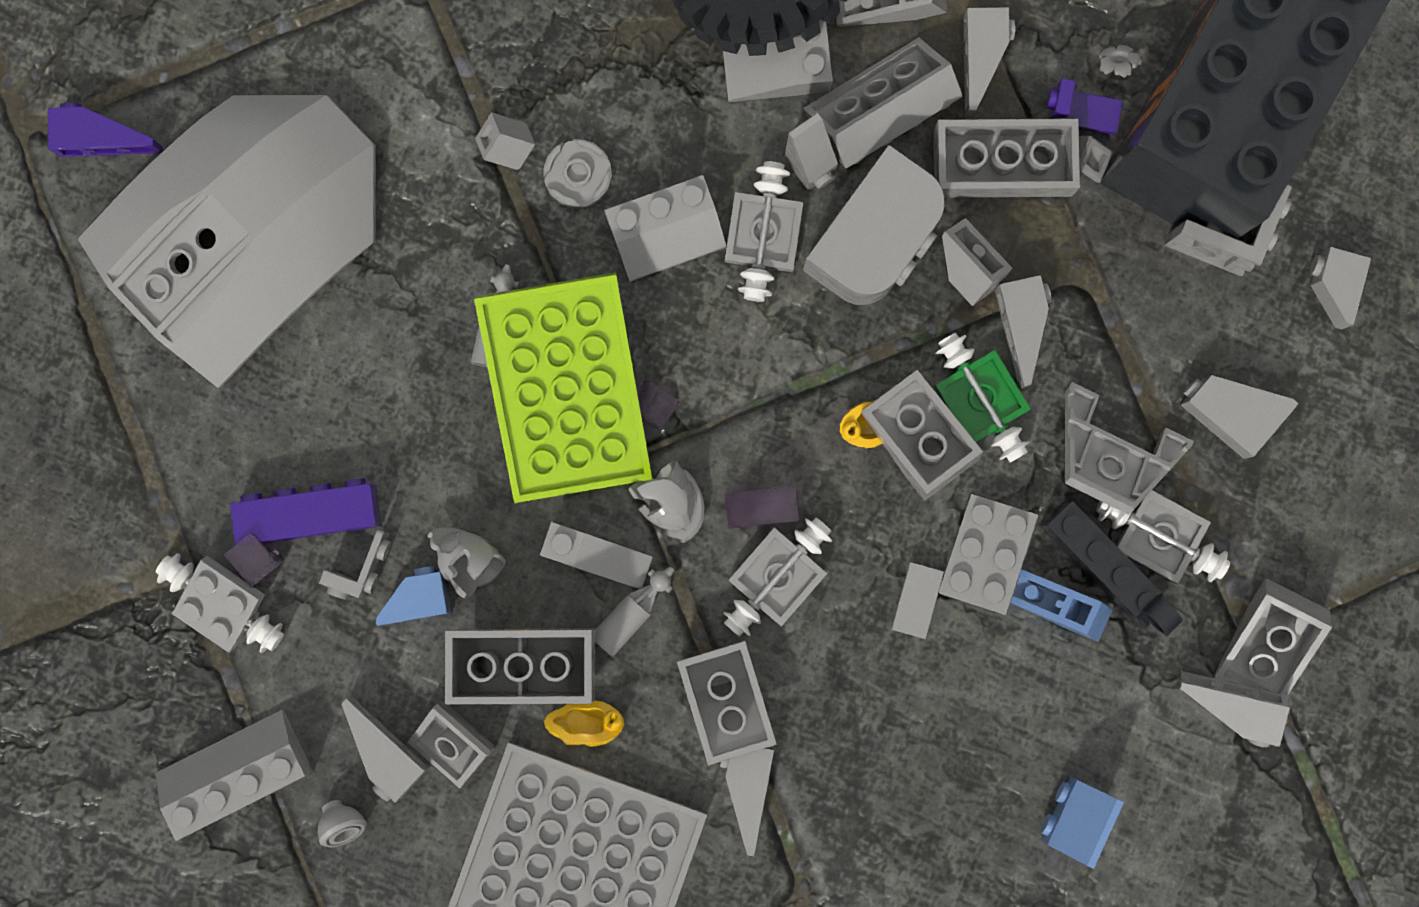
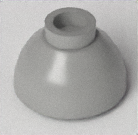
[317,800,367,847]

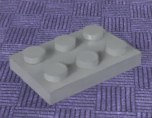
[939,494,1039,616]

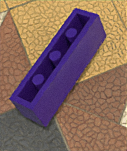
[230,478,382,546]

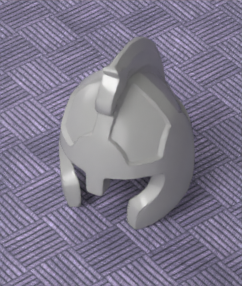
[628,461,704,543]
[427,526,506,600]

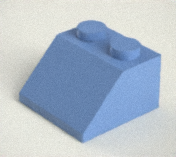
[1040,776,1124,869]

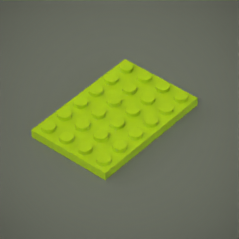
[474,272,652,503]

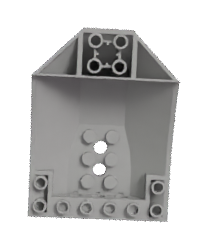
[78,95,376,388]

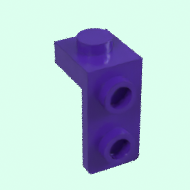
[1046,78,1122,135]

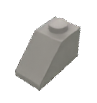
[942,218,1013,306]
[1310,247,1371,330]

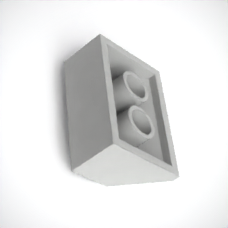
[604,175,727,282]

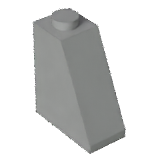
[1181,375,1299,459]

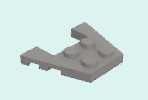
[1065,382,1194,515]

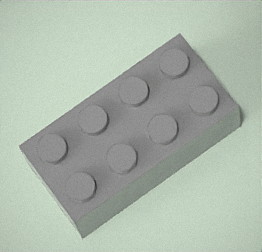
[933,119,1080,198]

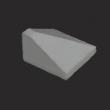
[1079,136,1114,183]

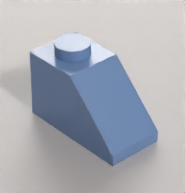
[376,566,451,626]

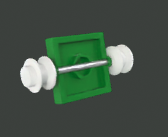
[934,333,1031,462]

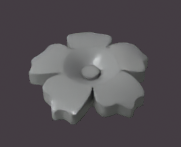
[1099,45,1142,78]

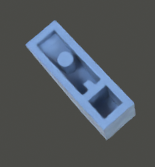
[1011,570,1112,642]

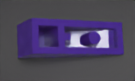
[48,102,163,157]

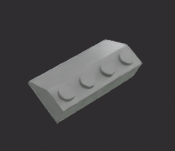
[803,37,963,168]
[155,709,314,841]

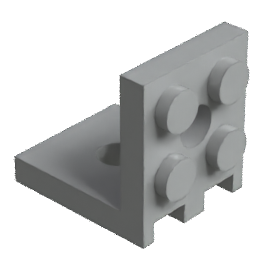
[1164,185,1292,276]

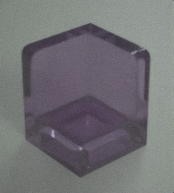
[224,533,284,587]

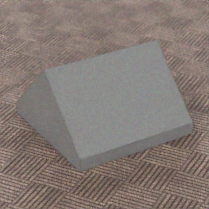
[408,701,496,788]

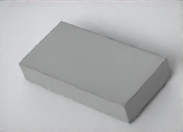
[891,562,944,639]

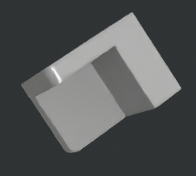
[475,112,535,170]

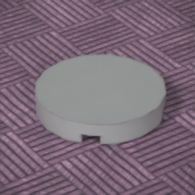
[543,139,612,209]

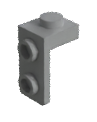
[319,529,391,600]

